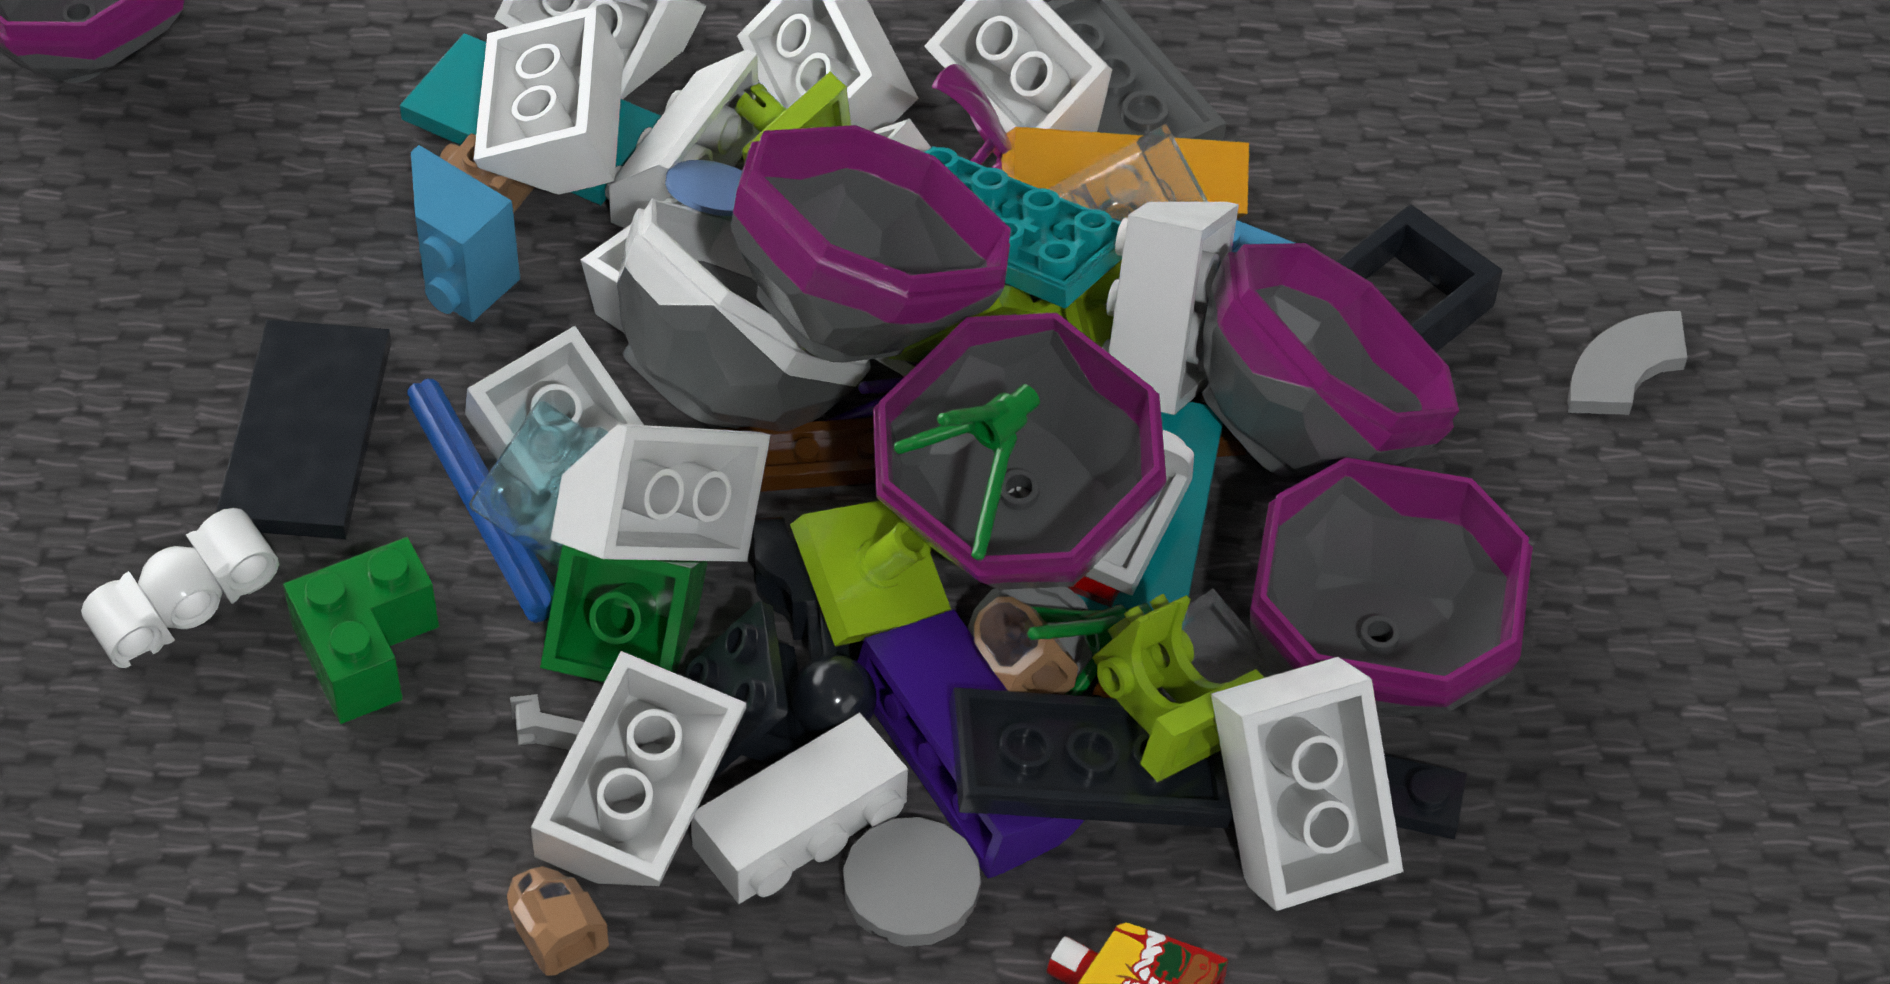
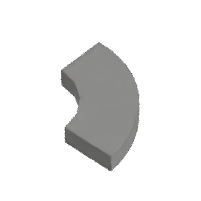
[1567,311,1688,415]

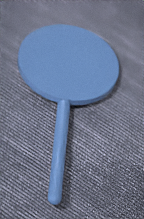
[665,160,742,216]

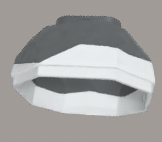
[617,198,871,432]

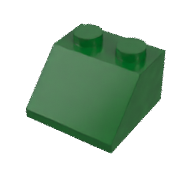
[540,545,708,683]

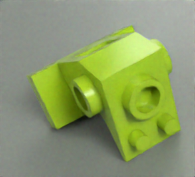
[1092,594,1265,782]

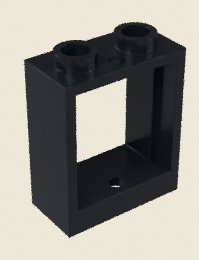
[1336,204,1503,352]

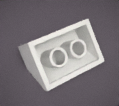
[494,0,706,99]
[737,0,918,131]
[924,0,1112,133]
[474,6,624,195]
[605,49,759,228]
[1102,202,1239,415]
[550,424,770,562]
[531,651,746,886]

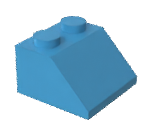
[411,145,520,322]

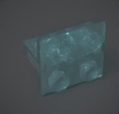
[469,401,609,569]

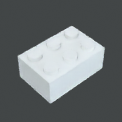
[1211,657,1403,911]

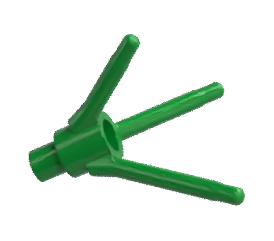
[894,384,1040,561]
[987,603,1152,696]

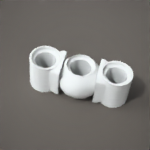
[81,508,279,668]

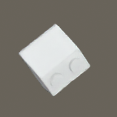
[465,326,644,495]

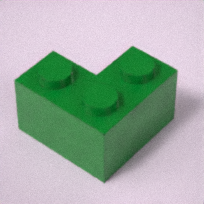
[283,537,439,724]

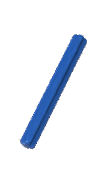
[407,378,554,623]

